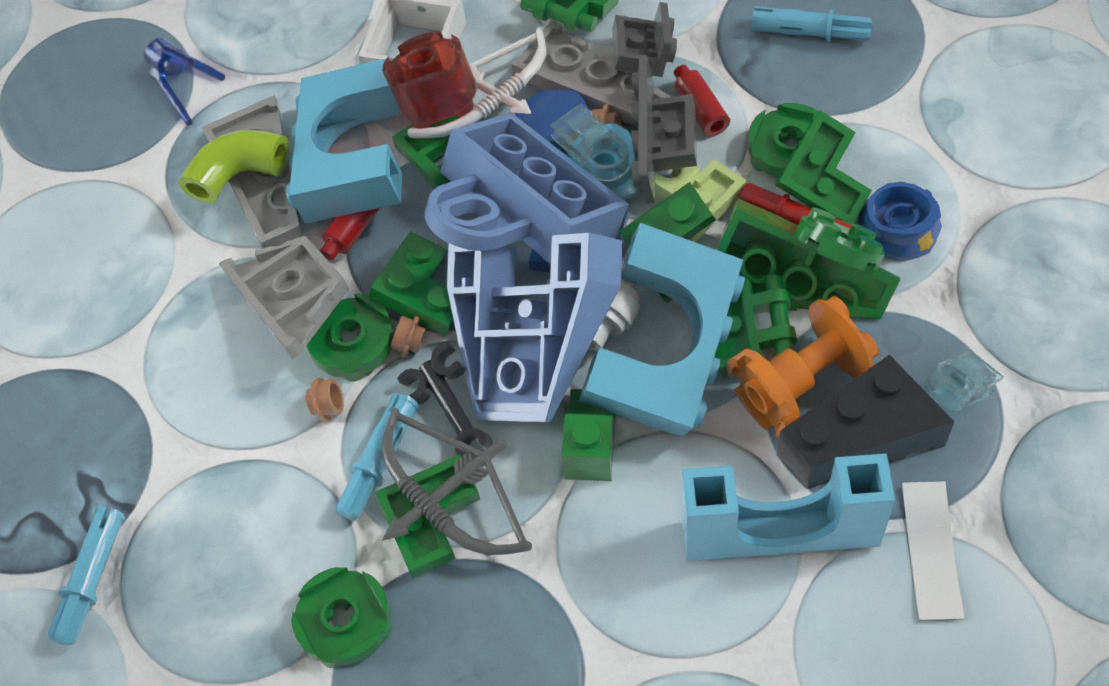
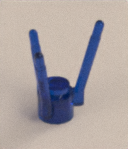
[144,38,226,126]

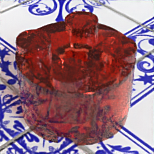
[382,32,477,129]

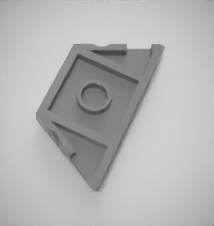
[218,236,349,359]

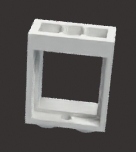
[358,0,466,94]

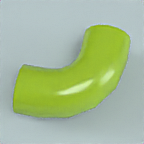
[178,129,290,204]

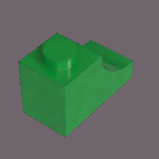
[562,389,616,481]

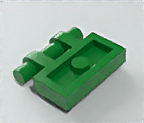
[520,0,619,32]
[715,275,797,376]

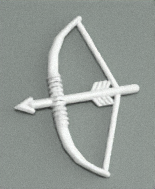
[408,28,547,139]

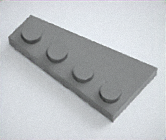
[512,19,671,128]
[202,95,303,248]

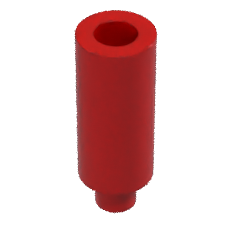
[673,64,731,137]
[319,207,381,261]

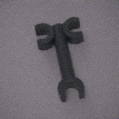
[397,342,493,459]

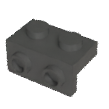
[612,2,677,77]

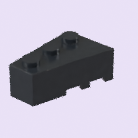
[777,355,955,489]

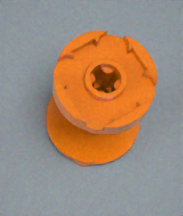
[726,296,879,437]

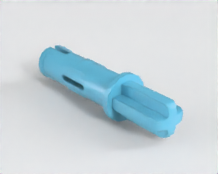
[751,6,873,42]
[336,393,419,521]
[48,506,125,645]

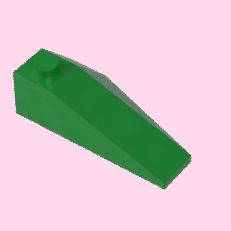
[715,198,901,319]

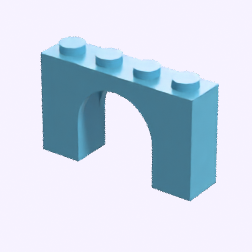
[286,57,406,223]
[578,223,745,438]
[682,453,895,561]

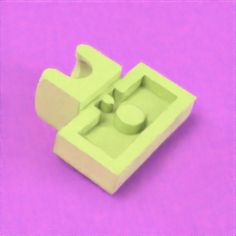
[655,159,747,242]

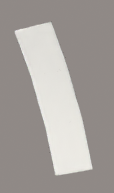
[902,481,965,620]

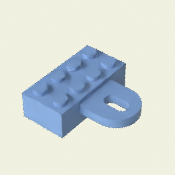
[425,113,629,264]

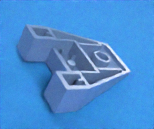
[447,232,622,422]

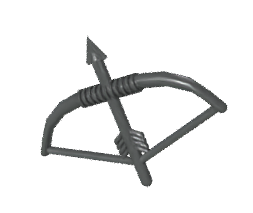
[381,408,532,556]

